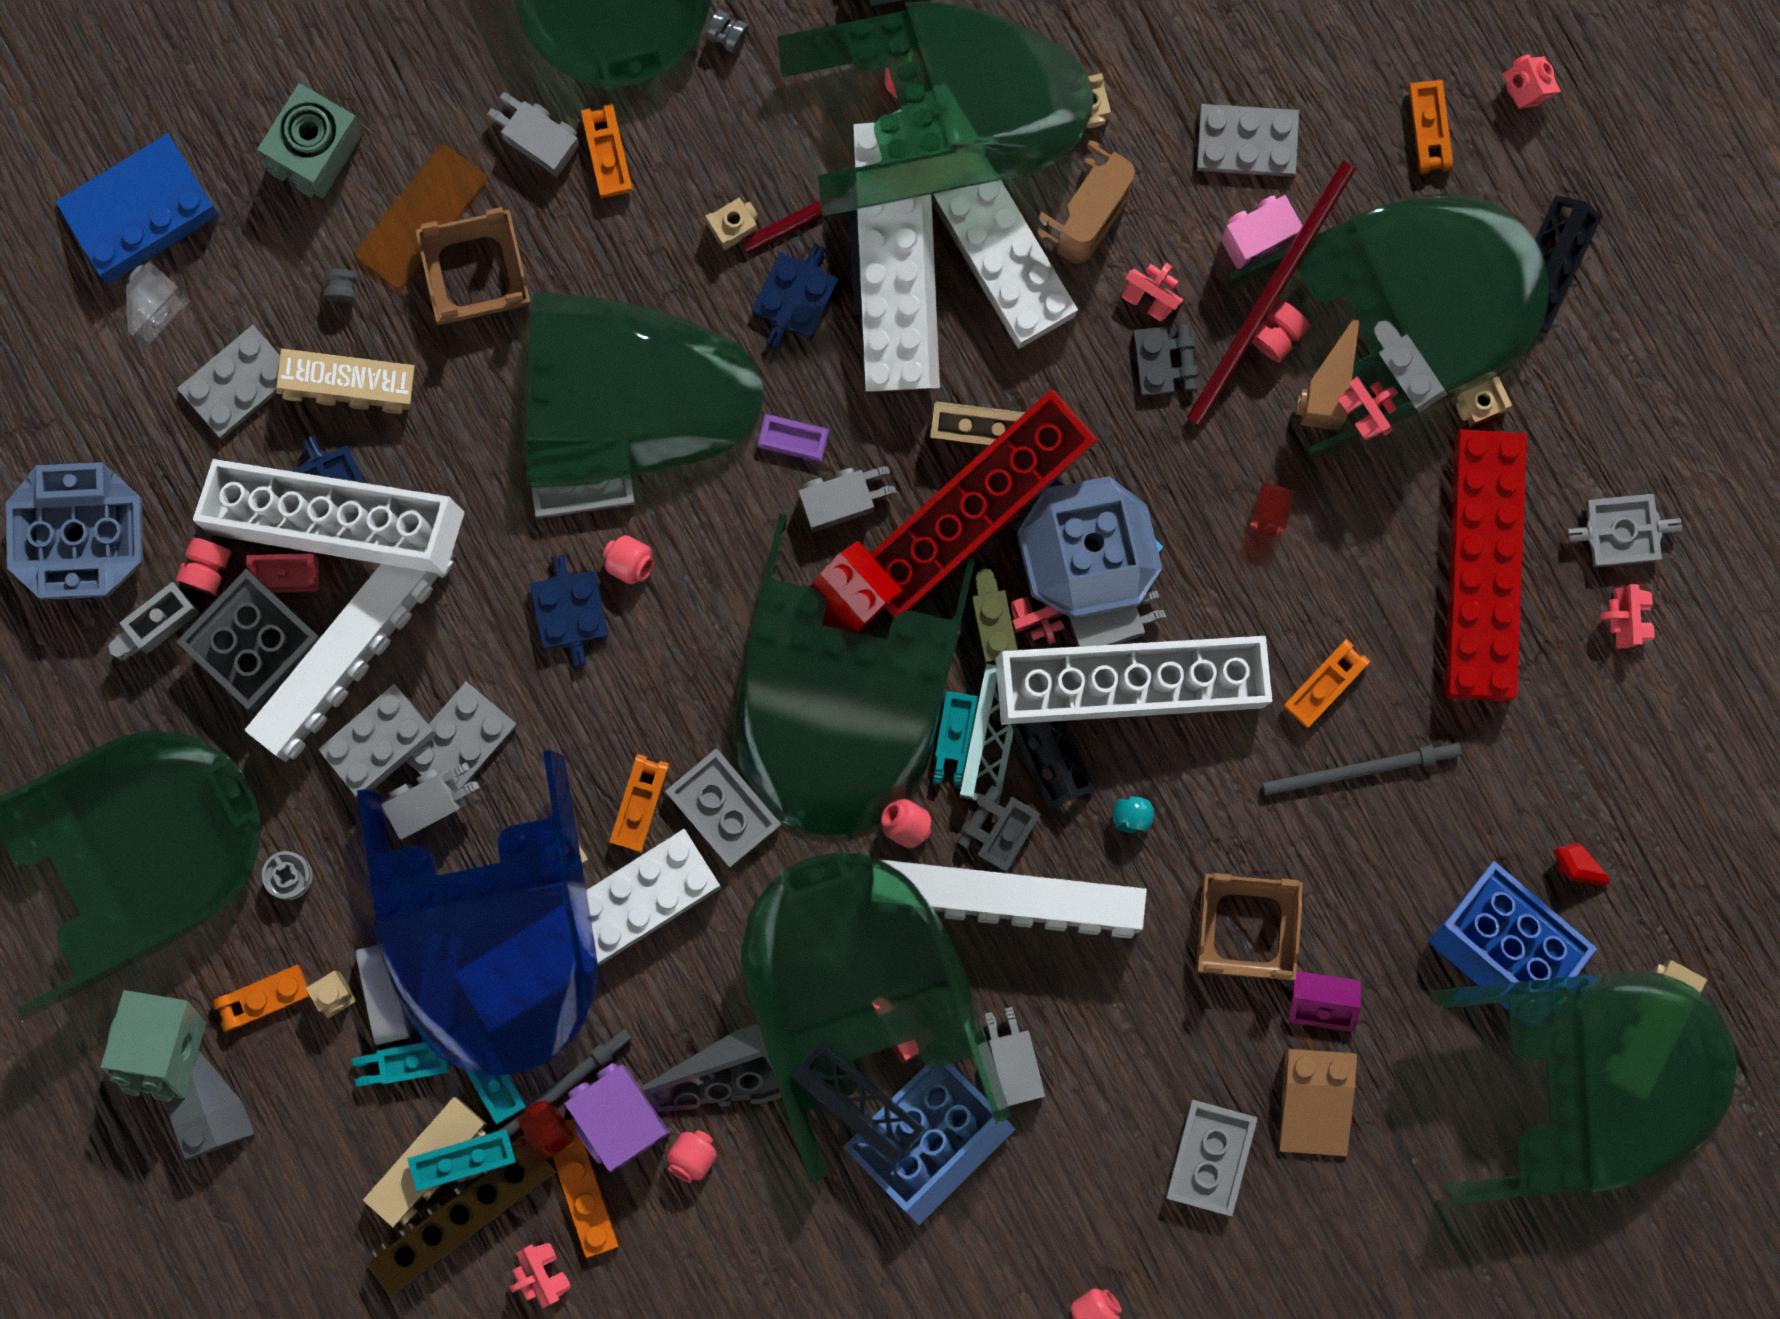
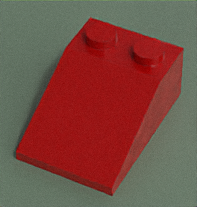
[796,541,903,653]

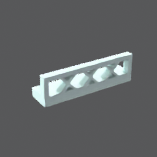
[960,664,1014,804]

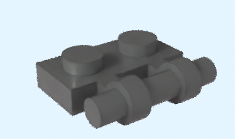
[1133,324,1199,397]
[958,785,1041,872]

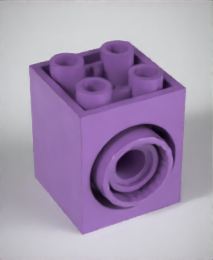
[565,1063,671,1172]

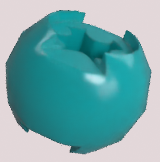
[1112,796,1154,834]

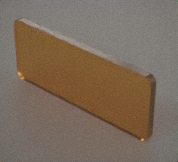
[356,145,487,288]

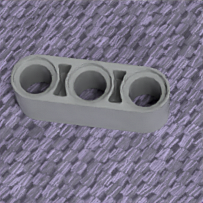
[356,942,410,1045]

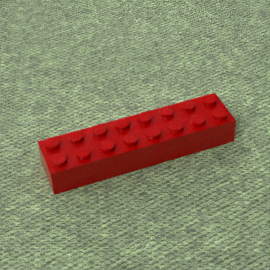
[870,390,1099,620]
[1444,429,1527,702]

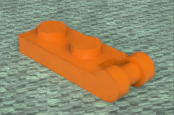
[1408,80,1453,175]
[581,103,633,199]
[1283,639,1371,729]
[609,754,670,853]
[211,964,310,1033]

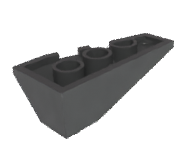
[643,1021,794,1112]
[165,1049,255,1159]

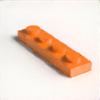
[543,1118,619,1258]

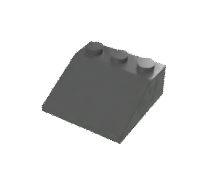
[176,569,320,715]

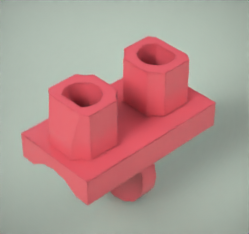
[1121,263,1184,322]
[1338,377,1398,440]
[1600,584,1655,649]
[1010,596,1065,645]
[509,1243,571,1309]

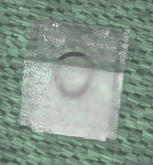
[126,261,190,350]

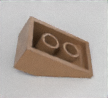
[1295,320,1359,431]
[1279,1049,1357,1156]

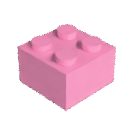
[1221,195,1303,275]

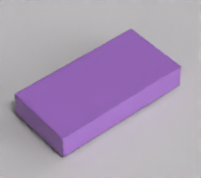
[757,414,829,463]

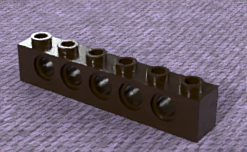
[367,1138,558,1297]

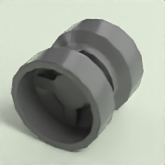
[704,9,749,54]

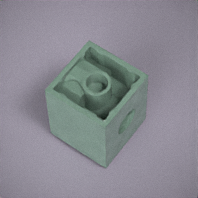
[257,83,364,199]
[101,990,207,1101]

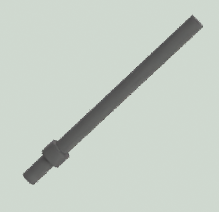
[1263,743,1462,796]
[498,1028,633,1139]

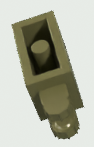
[971,568,1017,667]

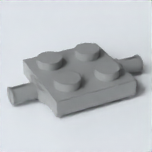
[1567,494,1682,567]

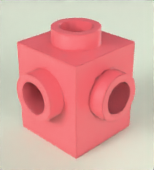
[1503,54,1561,109]

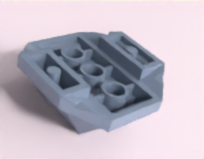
[6,462,144,600]
[1017,476,1162,619]

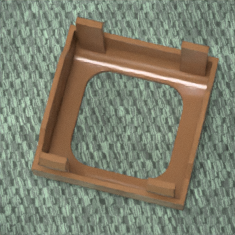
[1036,141,1135,264]
[415,207,531,326]
[1196,873,1303,981]

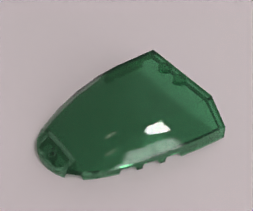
[526,292,763,488]

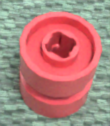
[1252,300,1311,363]
[175,537,232,596]

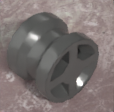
[323,269,358,302]

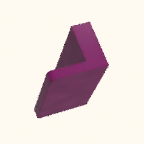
[1288,971,1361,1033]

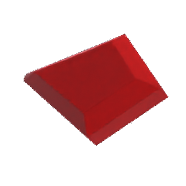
[1553,843,1610,886]

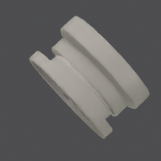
[262,851,313,900]

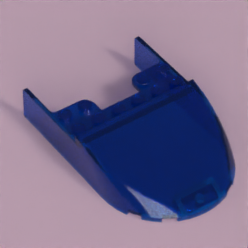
[357,750,598,1076]

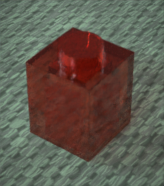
[1250,482,1295,537]
[516,1099,576,1159]

